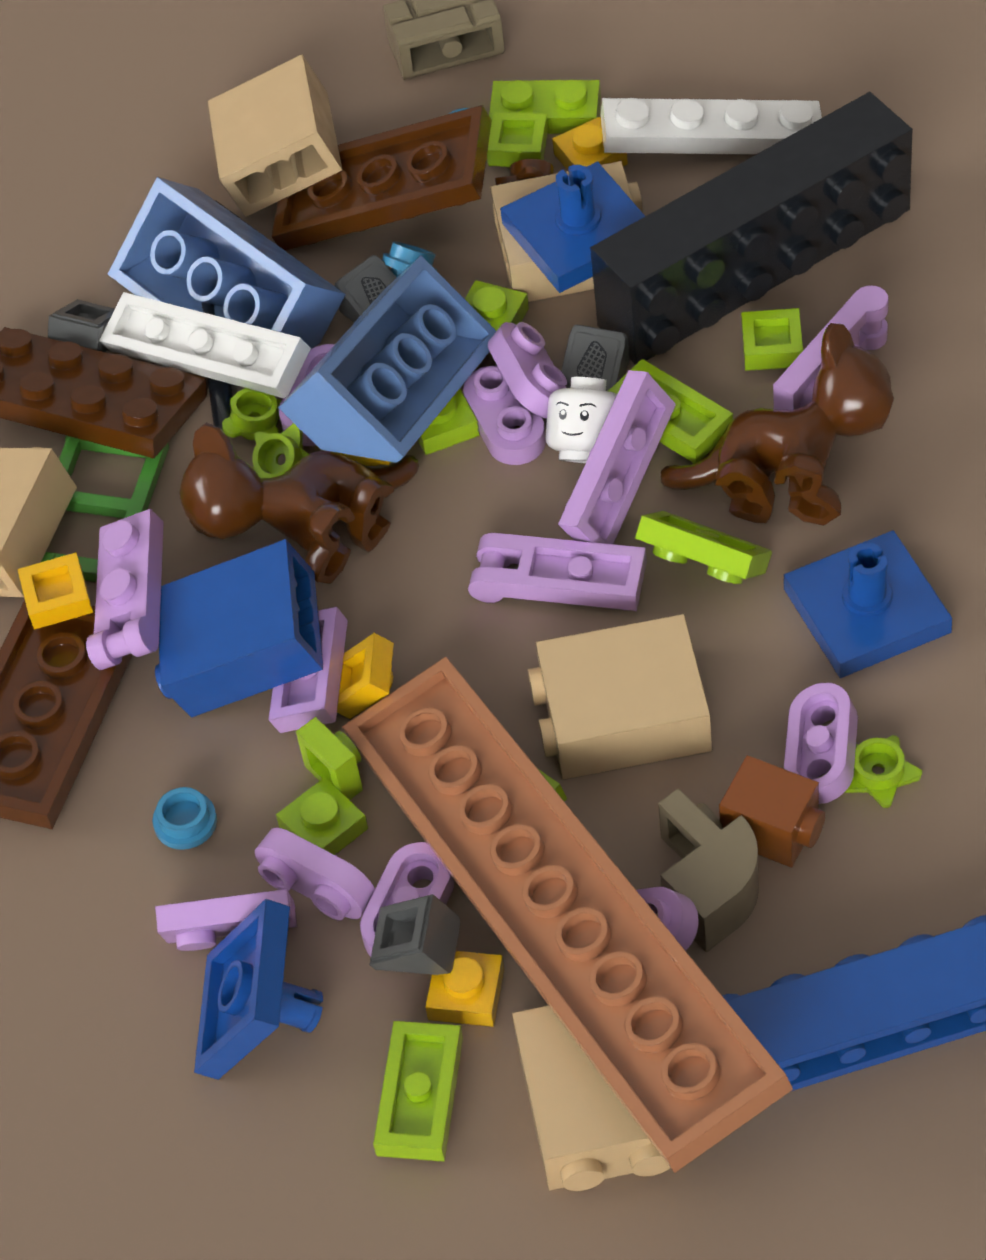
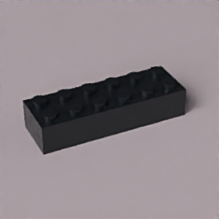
[590,91,913,365]

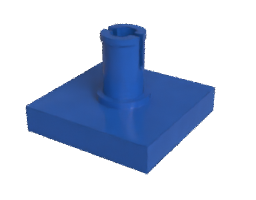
[500,161,645,293]
[784,530,952,678]
[194,899,323,1080]

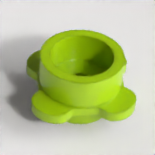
[222,388,282,440]

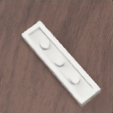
[600,98,822,154]
[99,292,311,399]

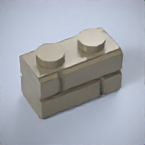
[383,0,505,80]

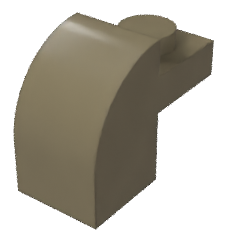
[658,788,759,952]

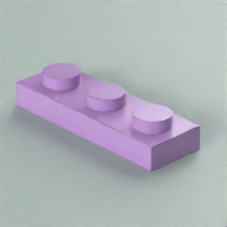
[558,370,676,544]

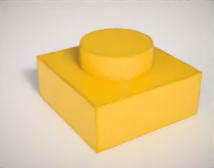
[552,117,628,170]
[17,552,93,630]
[337,632,394,719]
[425,951,505,1027]

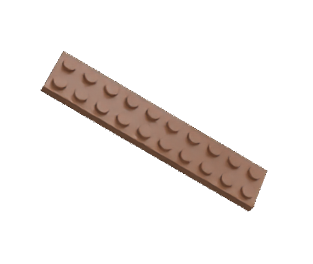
[342,657,793,1173]

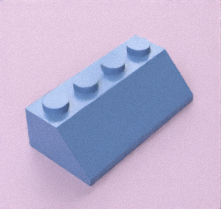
[108,177,346,349]
[278,255,496,463]

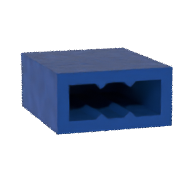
[155,539,323,718]

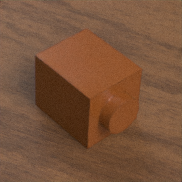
[719,755,825,868]

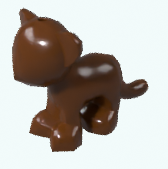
[661,323,894,526]
[179,422,419,584]

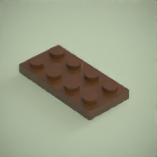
[271,105,492,250]
[0,327,207,458]
[0,600,132,830]

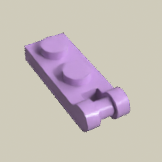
[773,286,888,410]
[86,509,164,670]
[468,533,647,611]

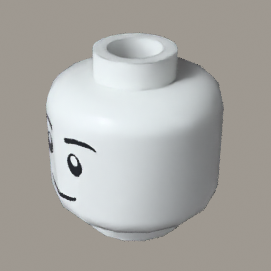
[545,377,617,464]

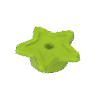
[252,423,309,478]
[844,735,922,808]

